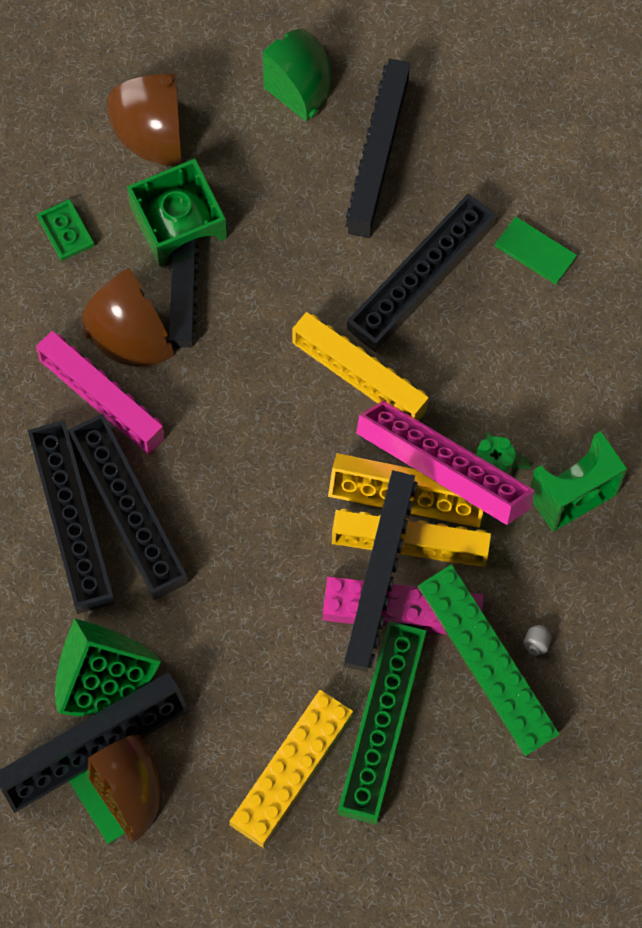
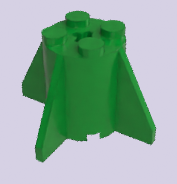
[476,432,531,476]

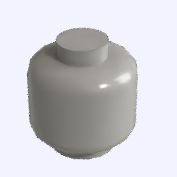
[523,625,552,656]

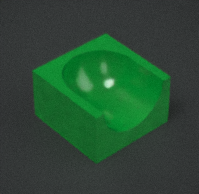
[127,159,227,267]
[530,431,627,532]

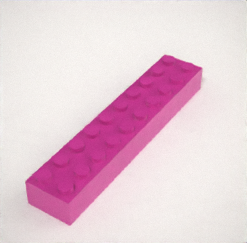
[357,401,535,525]

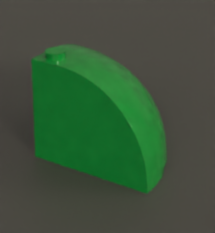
[263,29,332,122]
[55,618,161,716]

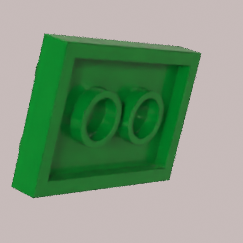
[36,199,94,262]

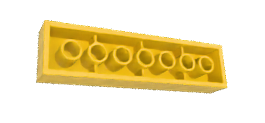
[293,312,429,421]
[328,453,483,528]
[332,509,491,567]
[230,690,353,848]

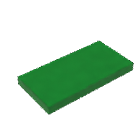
[495,216,577,285]
[69,770,125,845]

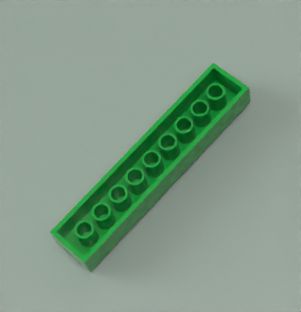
[417,564,560,756]
[338,621,426,825]

